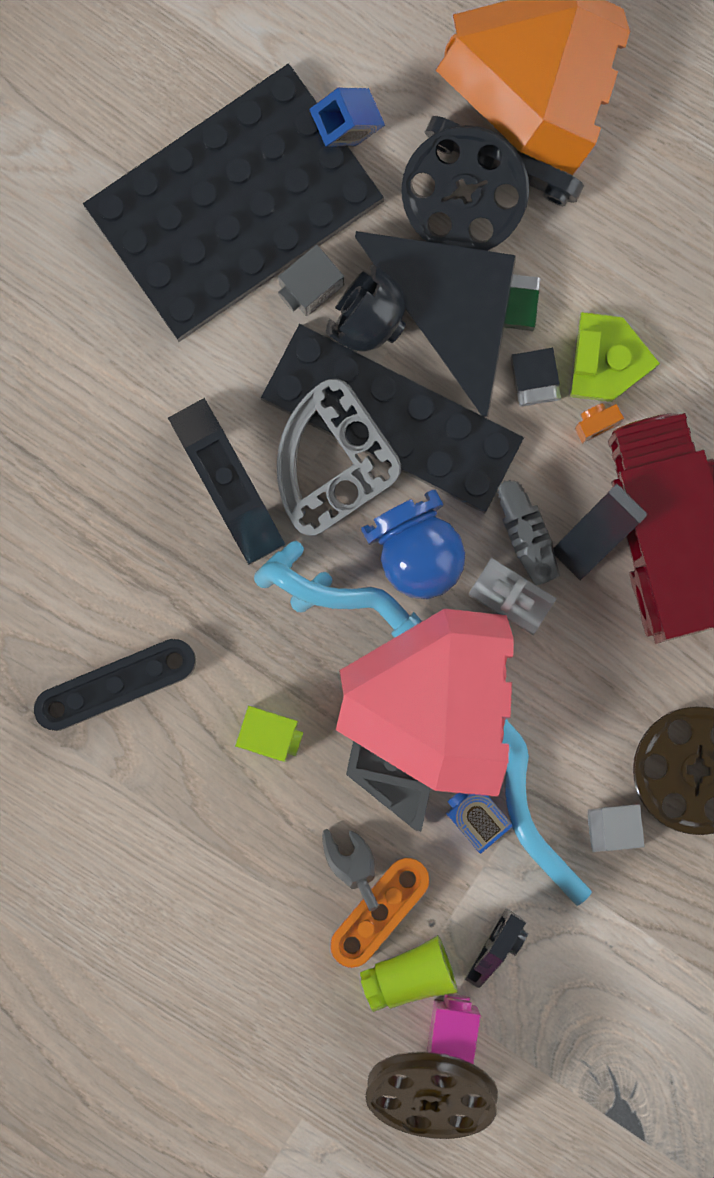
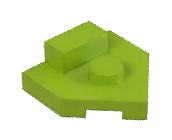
[570,312,660,402]

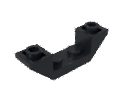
[168,398,286,565]

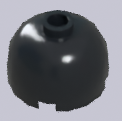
[326,264,406,352]

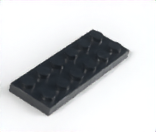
[261,324,524,514]

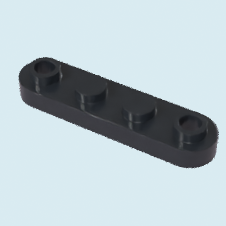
[425,116,584,206]
[34,639,196,731]

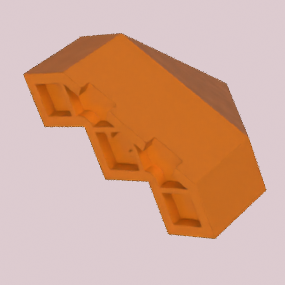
[436,0,630,175]

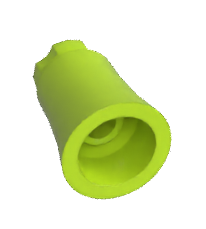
[360,935,458,1012]

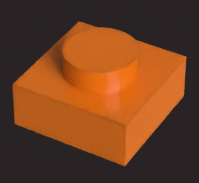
[575,403,624,444]

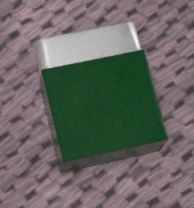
[504,274,541,331]

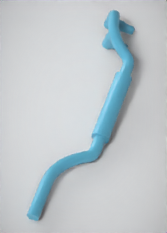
[254,541,592,906]

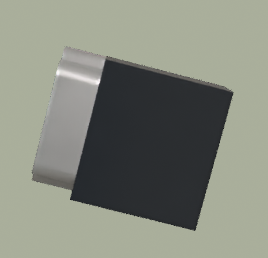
[510,348,561,407]

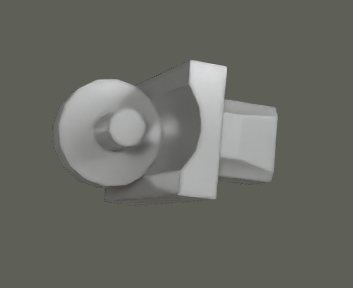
[468,558,557,635]

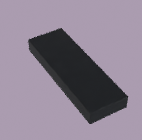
[553,484,648,581]

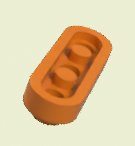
[330,858,429,968]

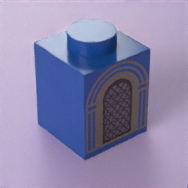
[309,87,385,147]
[446,793,513,854]

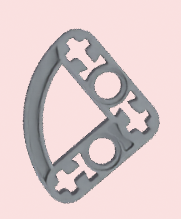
[277,379,401,536]

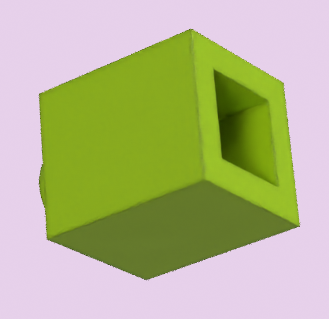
[235,705,304,762]

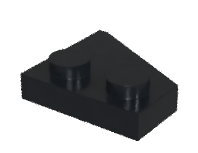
[464,908,528,988]

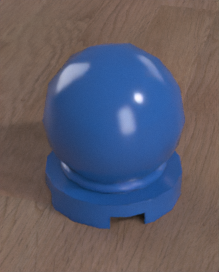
[361,490,465,600]

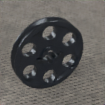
[401,125,529,251]

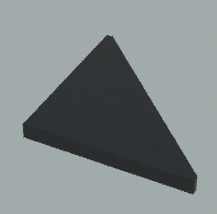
[355,231,516,417]

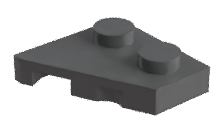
[346,741,431,832]

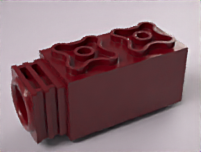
[608,413,714,644]

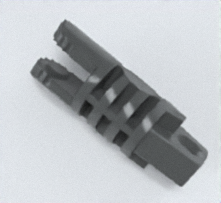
[497,480,560,585]

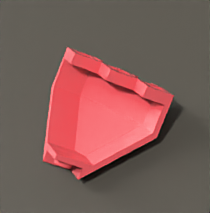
[336,609,514,796]

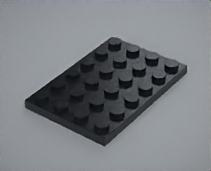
[83,63,384,342]

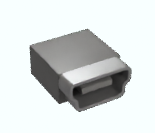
[588,804,645,852]

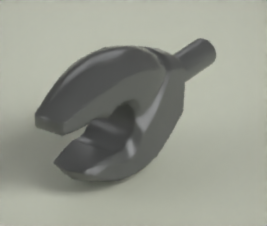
[322,829,379,911]

